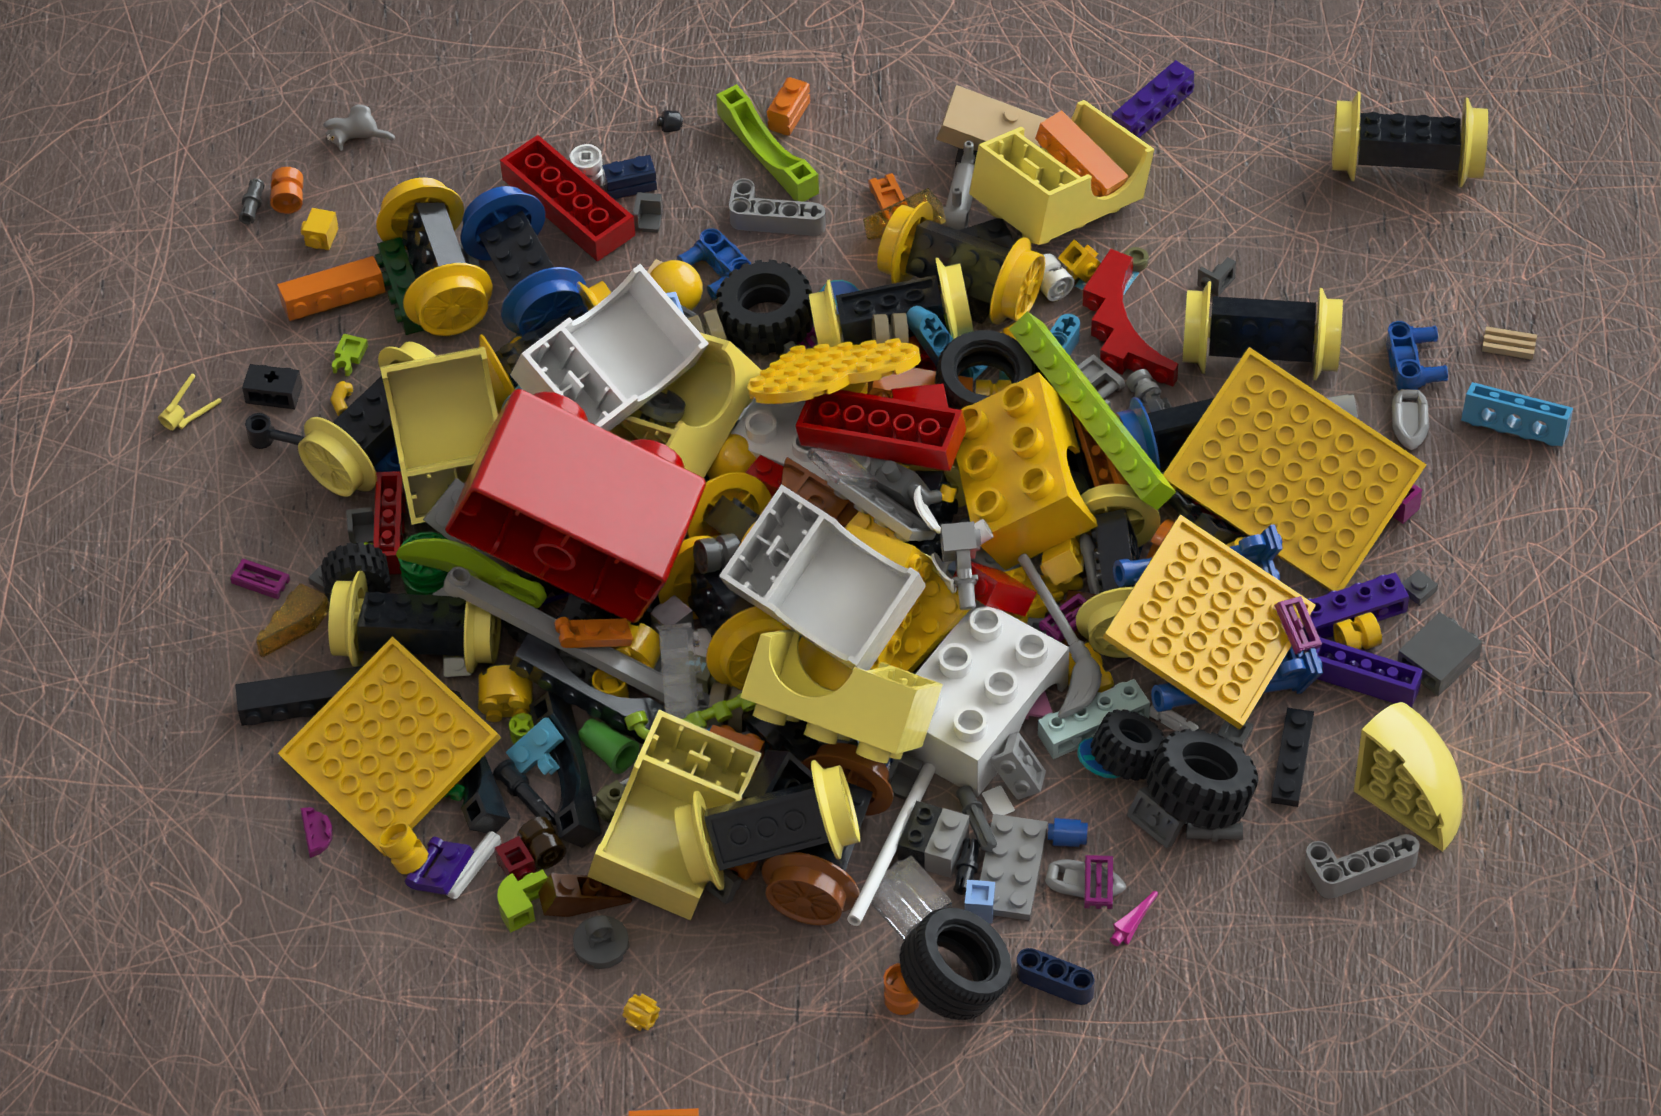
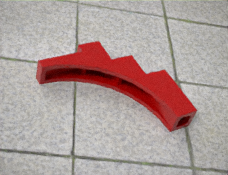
[1082,249,1179,387]

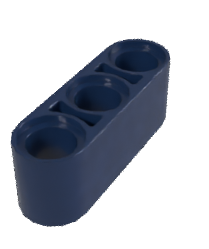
[1016,948,1095,1005]

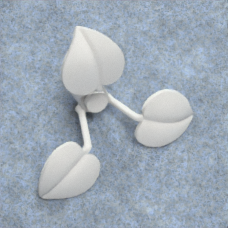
[914,485,994,594]

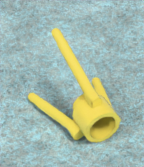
[158,374,222,431]

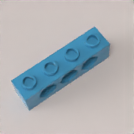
[1461,382,1573,446]

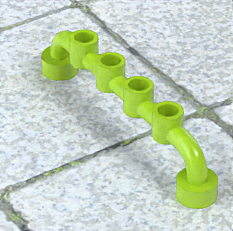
[624,693,756,740]

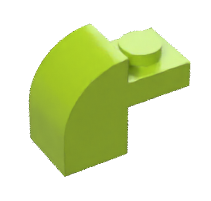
[497,869,548,933]

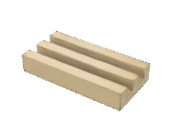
[1482,326,1537,360]

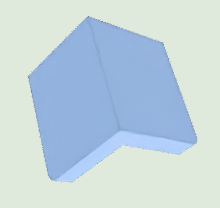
[965,880,995,923]

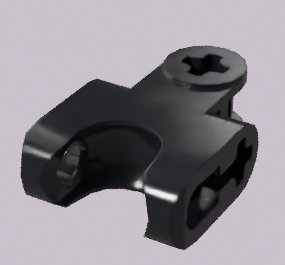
[743,709,820,761]

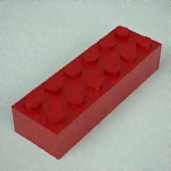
[500,135,635,262]
[795,389,966,471]

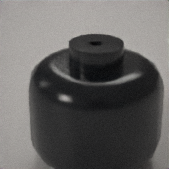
[657,110,683,132]

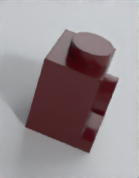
[494,836,536,881]

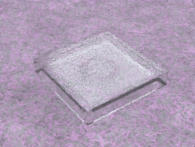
[807,448,879,489]

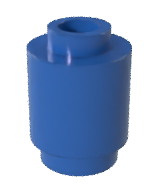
[1048,818,1088,847]

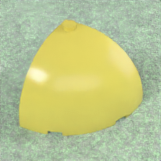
[1354,702,1463,852]

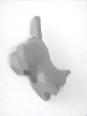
[323,104,395,151]

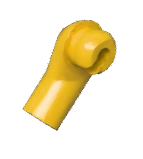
[330,381,353,416]

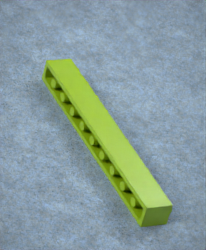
[1009,312,1176,510]

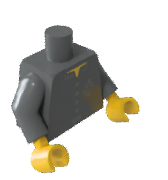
[873,460,957,518]

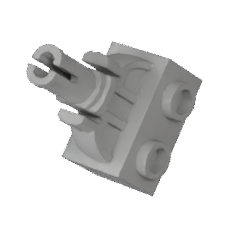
[940,521,981,610]

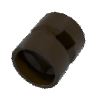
[517,817,567,869]

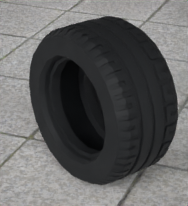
[935,330,1035,410]
[899,908,1012,1020]

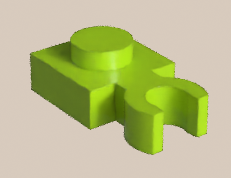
[332,334,368,377]

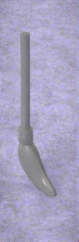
[1018,554,1102,718]

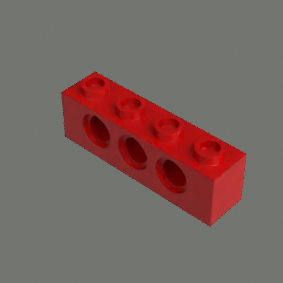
[373,471,406,575]

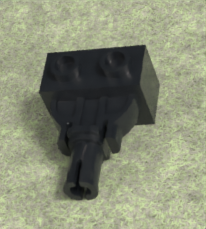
[1167,490,1245,545]

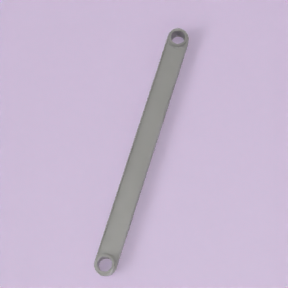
[443,567,710,715]

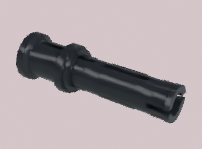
[493,759,556,826]

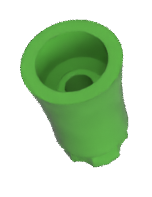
[579,718,639,774]

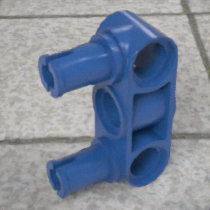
[677,228,751,300]
[1386,321,1448,391]

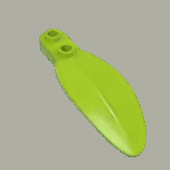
[396,538,547,608]

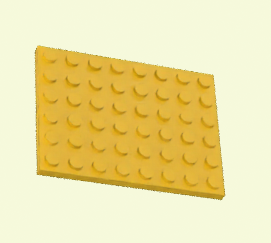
[1163,347,1427,592]

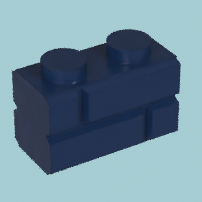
[602,155,657,199]

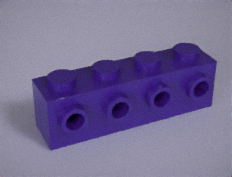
[1112,60,1194,138]
[1303,572,1409,642]
[1315,637,1423,708]

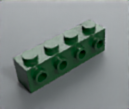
[375,237,424,335]

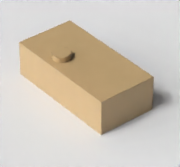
[936,85,1046,151]

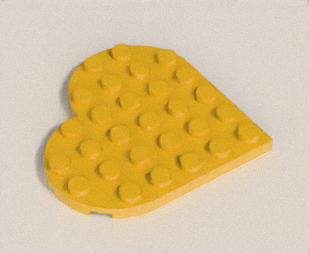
[747,338,921,404]

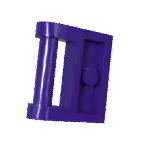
[404,836,474,895]

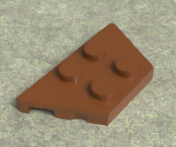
[781,457,859,527]

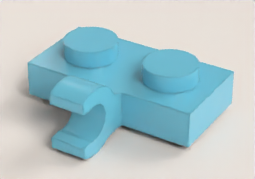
[506,718,564,775]

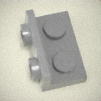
[990,732,1046,800]

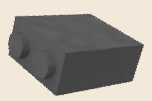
[1397,612,1482,696]

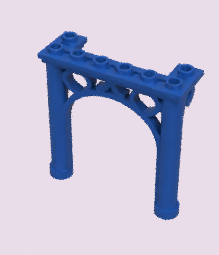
[1113,524,1323,712]

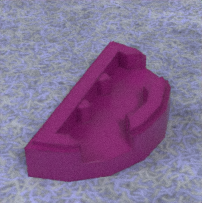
[300,807,333,858]

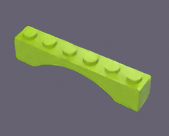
[716,84,819,202]

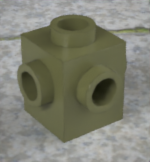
[596,780,626,824]

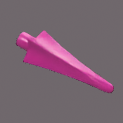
[1110,891,1158,946]

